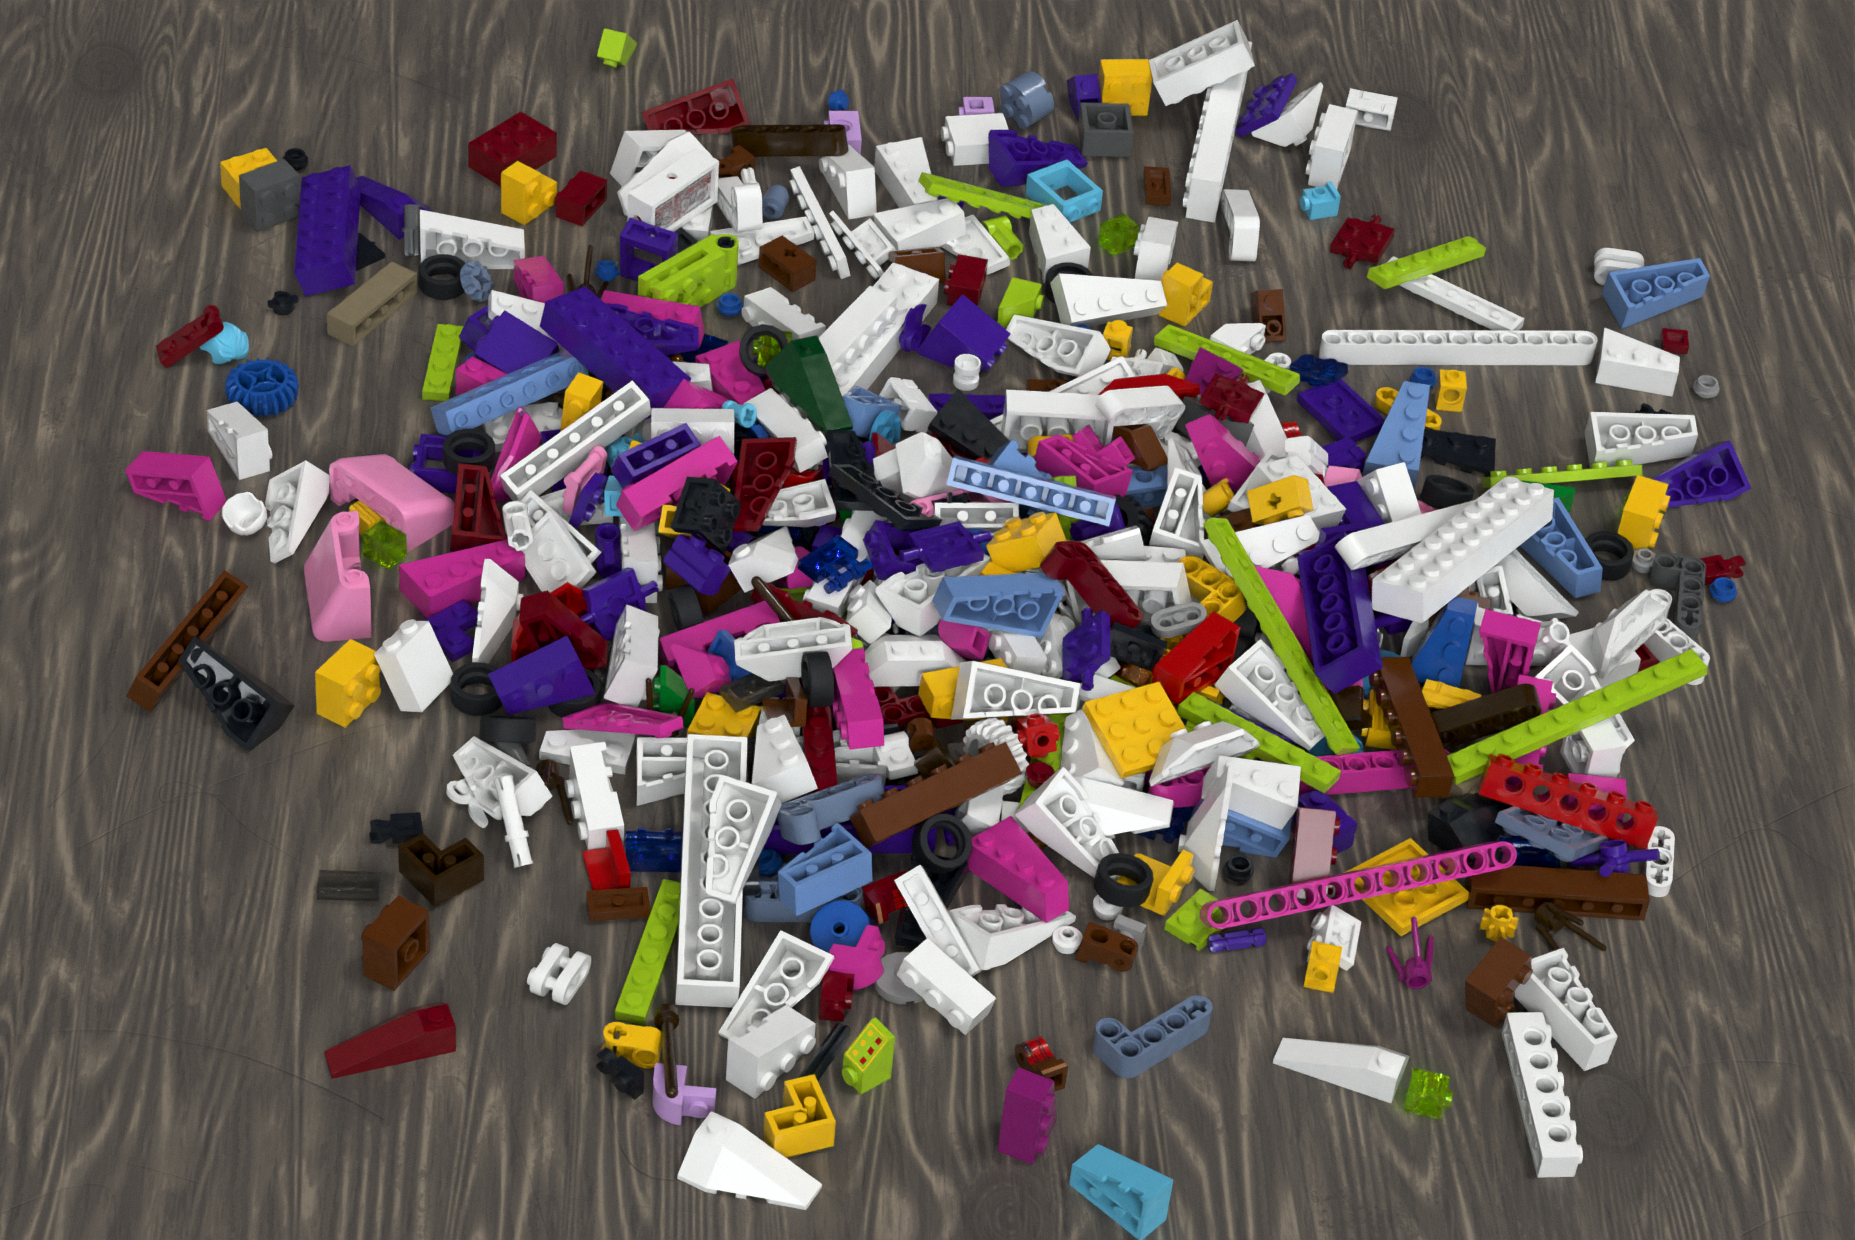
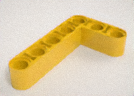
[1142,555,1247,685]

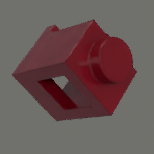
[819,971,855,1022]

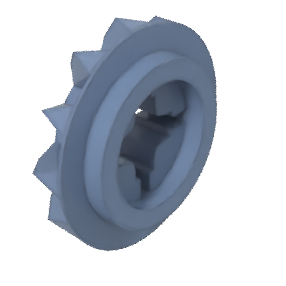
[460,261,495,302]

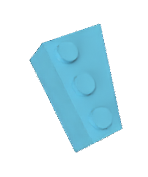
[1069,1144,1173,1240]

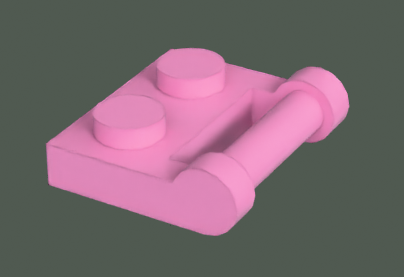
[562,446,607,515]

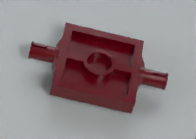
[1330,214,1395,269]
[1199,373,1265,424]

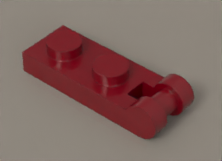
[156,305,224,369]

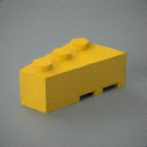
[918,658,1009,723]

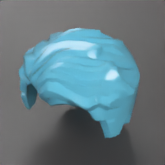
[200,322,249,364]

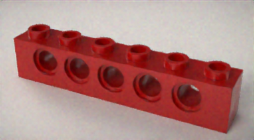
[1478,754,1658,850]

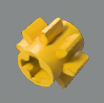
[1479,905,1519,942]

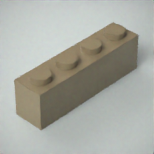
[326,262,417,346]

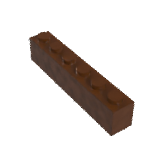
[126,570,248,713]
[1369,657,1454,798]
[849,742,1022,849]
[1464,862,1650,921]

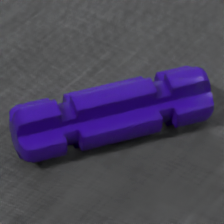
[1207,928,1266,953]

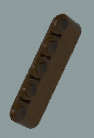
[730,124,849,157]
[1430,683,1542,749]

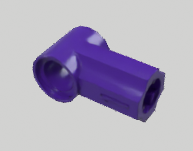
[1070,503,1126,541]
[595,522,622,578]

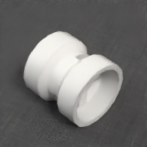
[953,354,981,391]

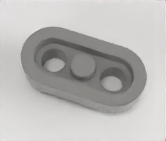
[1151,602,1207,638]

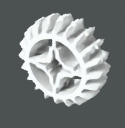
[963,717,1029,795]

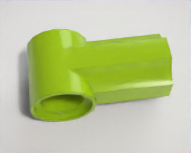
[980,215,1024,260]

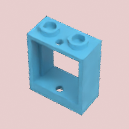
[1025,159,1103,223]

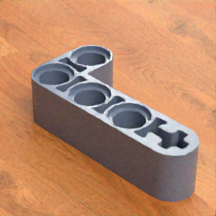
[777,774,885,845]
[743,881,863,922]
[1092,995,1213,1078]

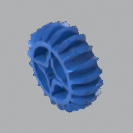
[225,357,299,418]

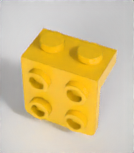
[1116,850,1195,916]

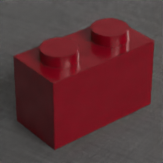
[554,170,607,227]
[944,254,988,307]

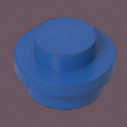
[829,90,849,111]
[594,260,620,281]
[717,293,743,317]
[1410,367,1436,389]
[1709,577,1737,602]
[759,848,783,876]

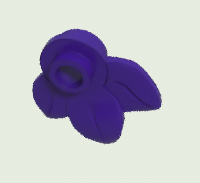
[899,304,931,352]

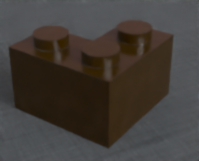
[398,833,484,907]

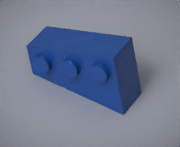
[1410,597,1478,688]

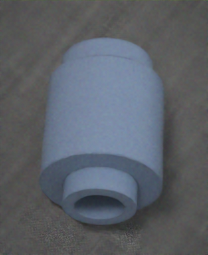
[762,185,789,220]

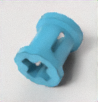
[722,400,757,428]

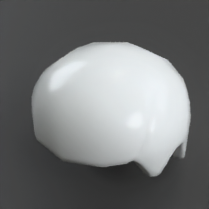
[222,492,267,536]

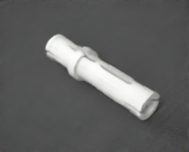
[493,775,533,868]

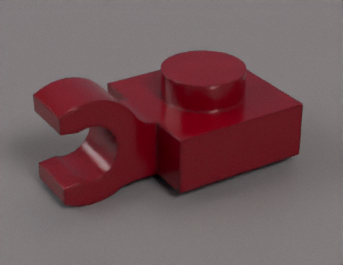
[1700,554,1746,585]

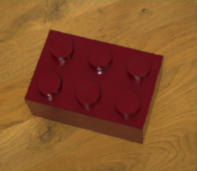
[468,112,557,187]

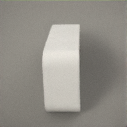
[716,176,763,233]
[1221,189,1260,262]
[1095,386,1185,441]
[1644,589,1710,685]

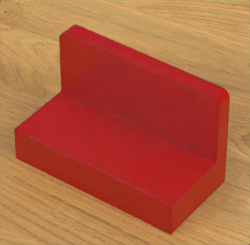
[583,829,631,890]

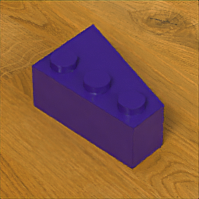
[488,636,595,715]

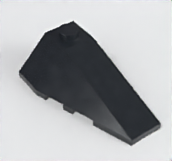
[178,636,295,752]
[1428,792,1513,863]

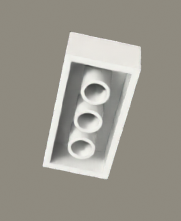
[1149,20,1255,106]
[1001,390,1114,453]
[1066,560,1192,625]

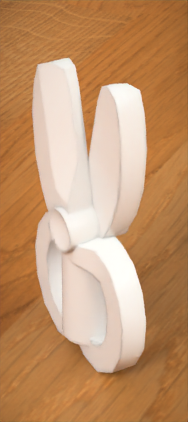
[446,778,502,828]

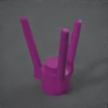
[1386,916,1434,989]

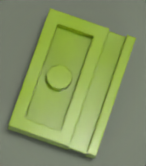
[1164,888,1222,951]

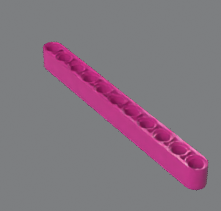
[1148,749,1450,808]
[1200,841,1517,929]

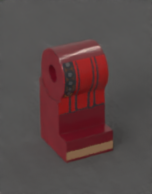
[861,871,909,925]

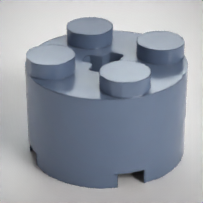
[999,71,1054,130]

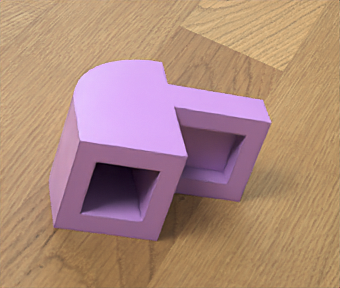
[652,1063,716,1126]

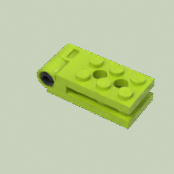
[638,234,739,307]

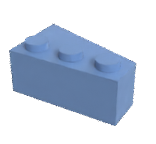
[842,386,902,439]
[1185,798,1292,857]
[778,822,873,916]

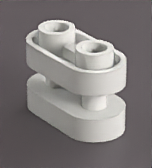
[1594,248,1644,285]
[527,943,591,1005]

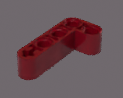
[1040,541,1144,629]
[864,650,931,729]

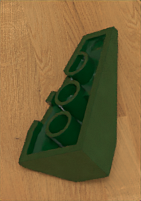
[765,335,853,435]

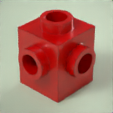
[1015,713,1060,758]

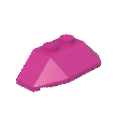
[491,406,542,504]
[1255,566,1313,663]

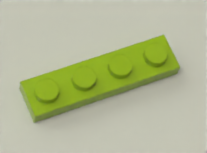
[422,324,464,401]

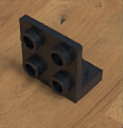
[670,477,741,553]
[1110,622,1167,672]

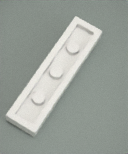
[894,865,981,977]

